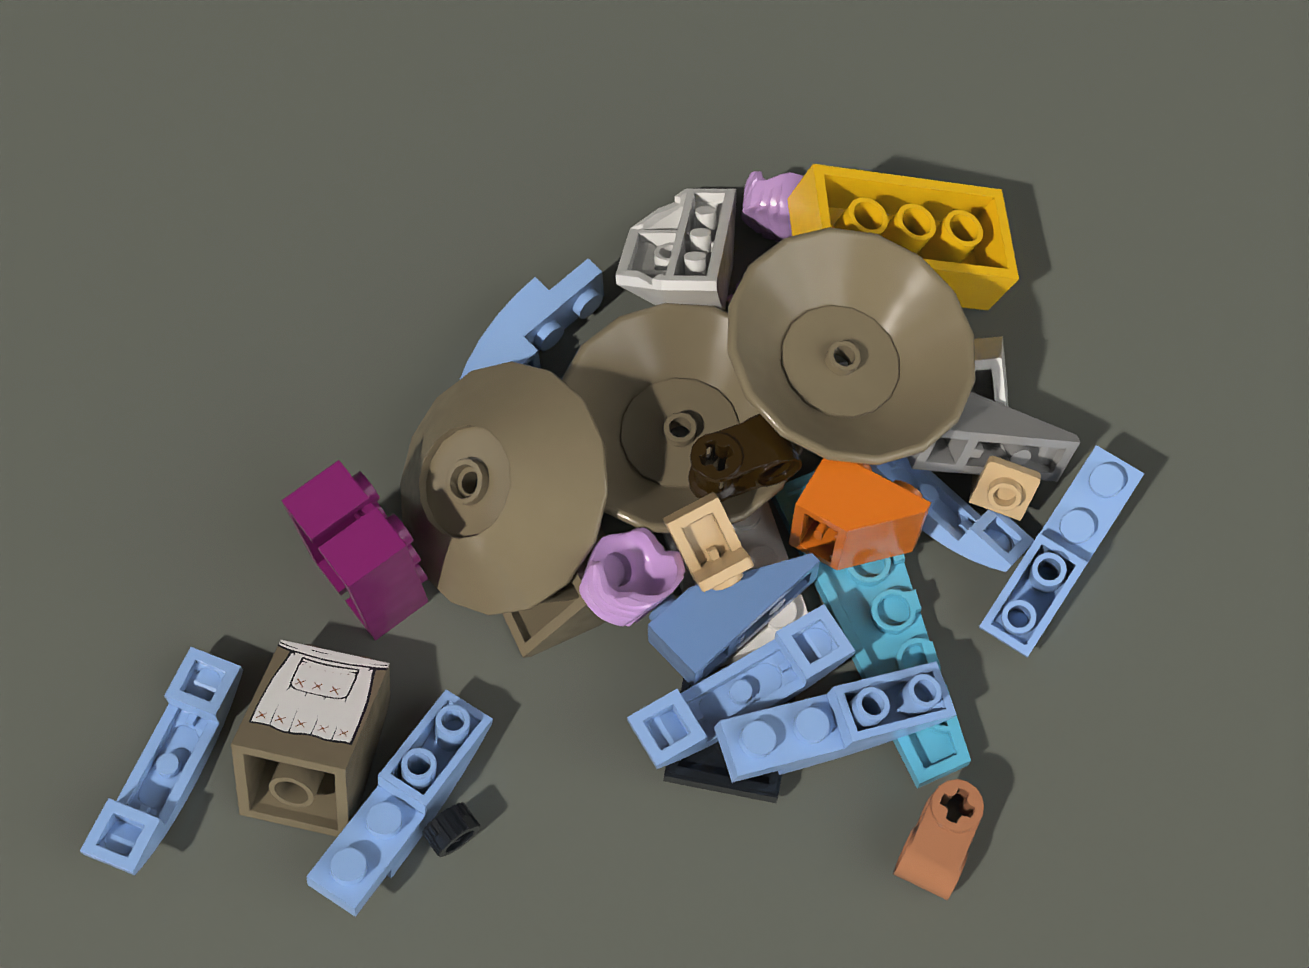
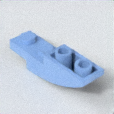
[460,259,604,379]
[979,445,1144,658]
[714,661,957,783]
[306,689,493,917]

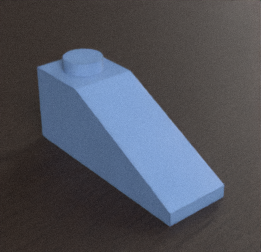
[648,553,820,686]

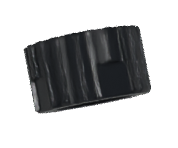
[422,802,480,857]

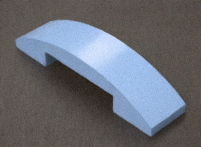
[870,457,1034,572]
[627,604,855,769]
[80,647,243,875]

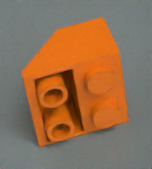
[789,458,931,570]

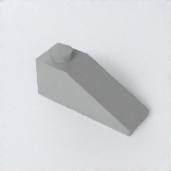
[907,392,1081,482]

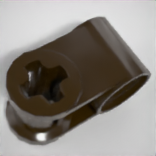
[688,414,802,502]

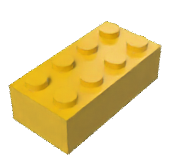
[787,164,1019,310]

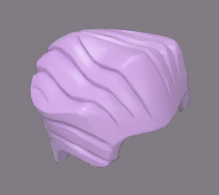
[741,171,803,242]
[579,527,685,627]

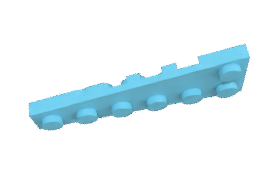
[771,471,971,789]

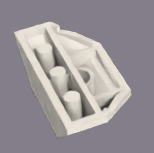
[616,188,736,311]

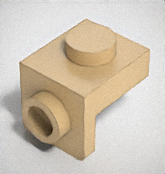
[969,456,1041,521]
[662,492,754,592]

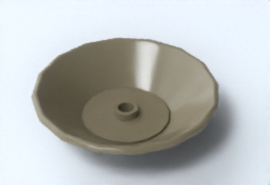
[727,227,975,465]
[561,303,804,533]
[400,361,609,616]

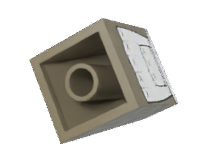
[231,640,391,837]

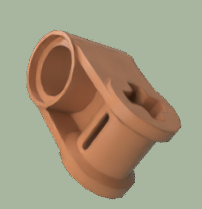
[893,779,984,900]

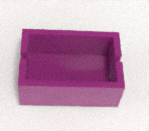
[281,460,429,641]

